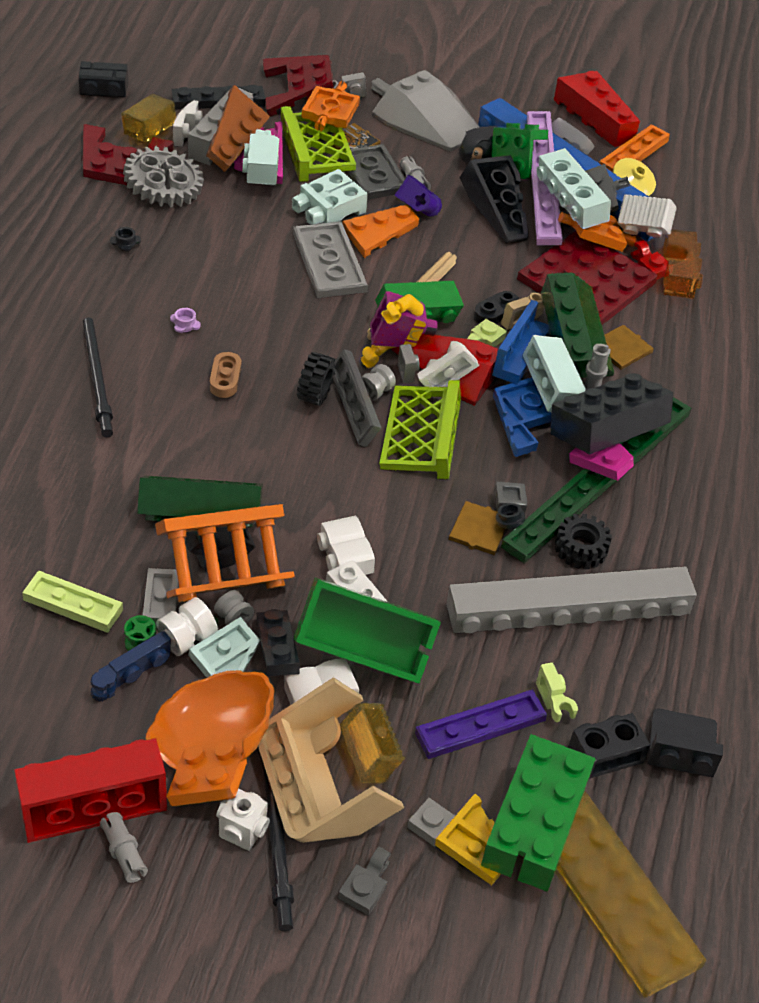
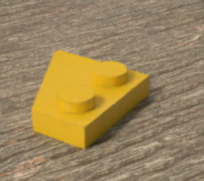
[435,794,501,886]

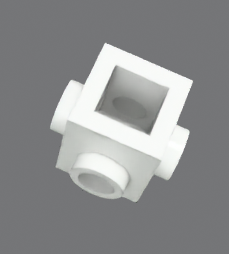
[216,789,270,851]

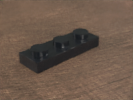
[256,609,300,676]

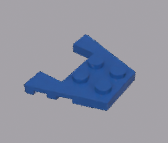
[493,377,551,457]

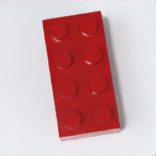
[14,738,167,843]

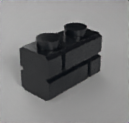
[78,61,128,97]

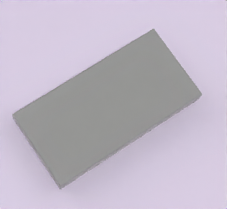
[293,221,368,298]

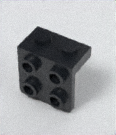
[648,708,723,777]

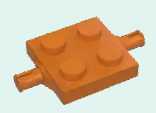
[301,81,360,131]
[558,212,636,252]

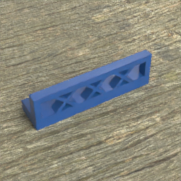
[492,300,550,384]

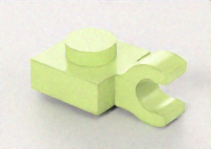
[467,319,507,347]
[536,662,578,722]

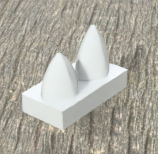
[417,341,479,387]

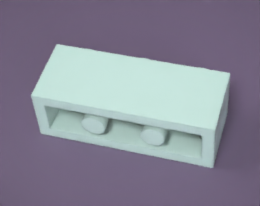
[523,335,586,412]

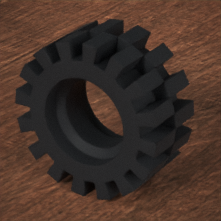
[297,352,336,406]
[555,514,612,569]

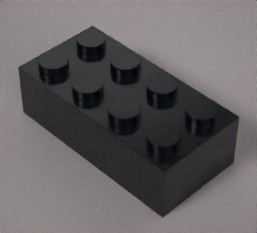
[551,373,673,455]

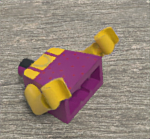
[361,291,437,368]

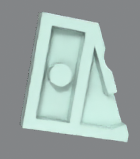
[188,617,260,677]

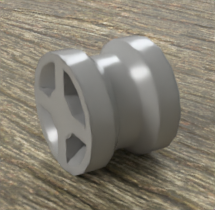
[214,590,254,625]

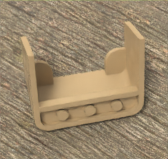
[258,677,404,842]

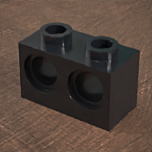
[568,713,650,779]

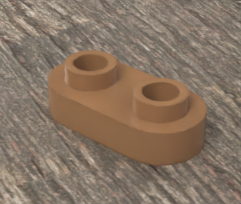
[210,352,241,398]

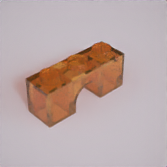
[663,229,703,299]

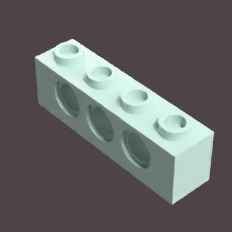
[536,148,611,229]

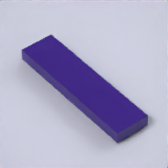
[415,689,547,759]

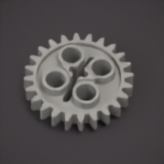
[123,146,204,207]

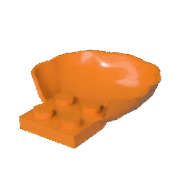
[145,670,274,806]

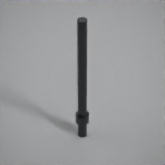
[83,318,113,438]
[263,763,294,932]

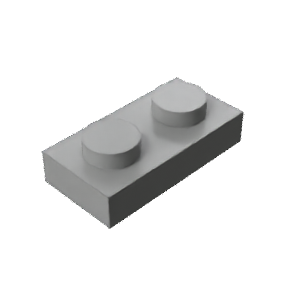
[143,568,179,626]

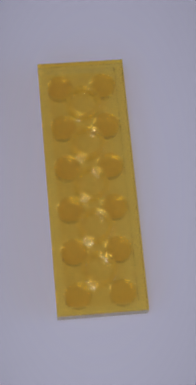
[557,791,707,998]

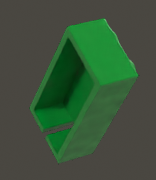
[293,577,441,684]
[481,734,596,892]

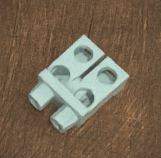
[292,169,367,225]

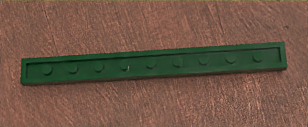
[501,397,692,563]

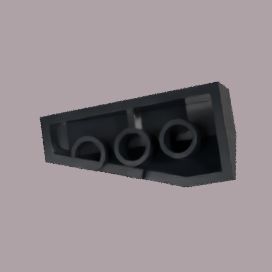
[459,155,529,243]

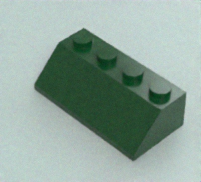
[541,272,614,378]
[137,475,263,527]

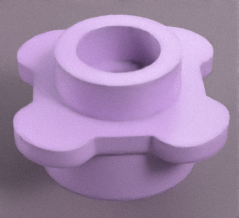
[170,308,200,333]

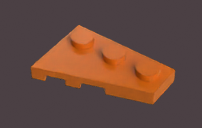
[342,204,419,258]

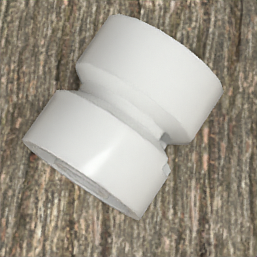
[156,597,218,656]

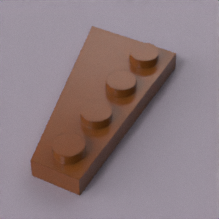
[206,85,270,172]

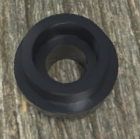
[496,503,525,530]

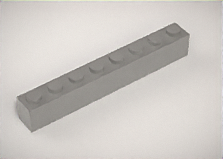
[446,567,697,633]

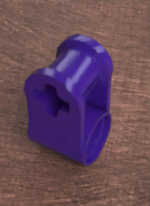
[395,174,442,217]

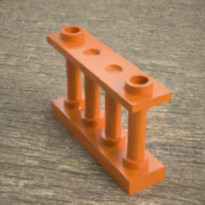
[155,504,295,602]

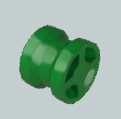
[124,615,156,651]

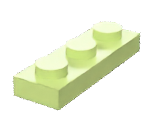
[22,571,123,633]

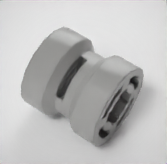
[361,364,396,401]

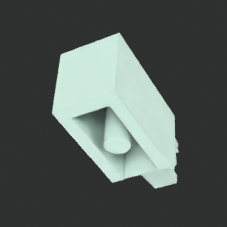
[243,129,279,185]

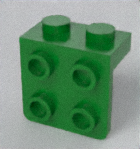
[492,123,549,179]

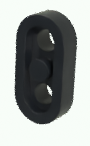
[474,291,519,324]

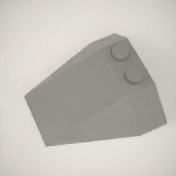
[372,70,480,152]

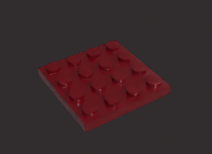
[517,231,658,325]

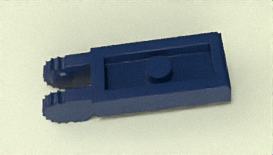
[91,631,171,702]

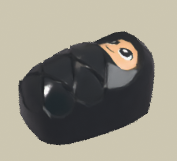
[458,126,498,164]

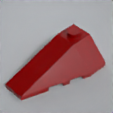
[391,334,498,406]

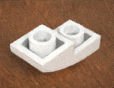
[173,100,202,147]

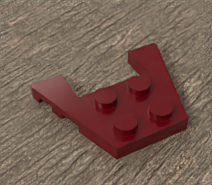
[263,55,334,117]
[83,124,174,185]

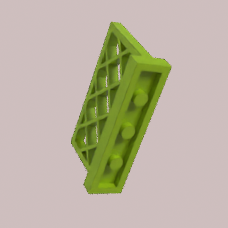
[281,106,356,182]
[379,380,461,479]

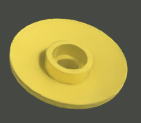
[613,158,656,196]

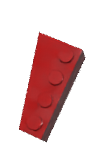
[553,71,640,147]

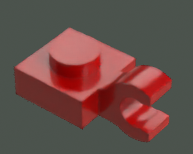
[631,239,674,280]

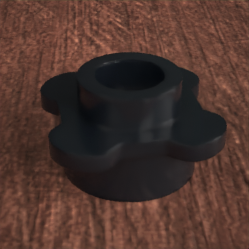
[110,227,141,251]

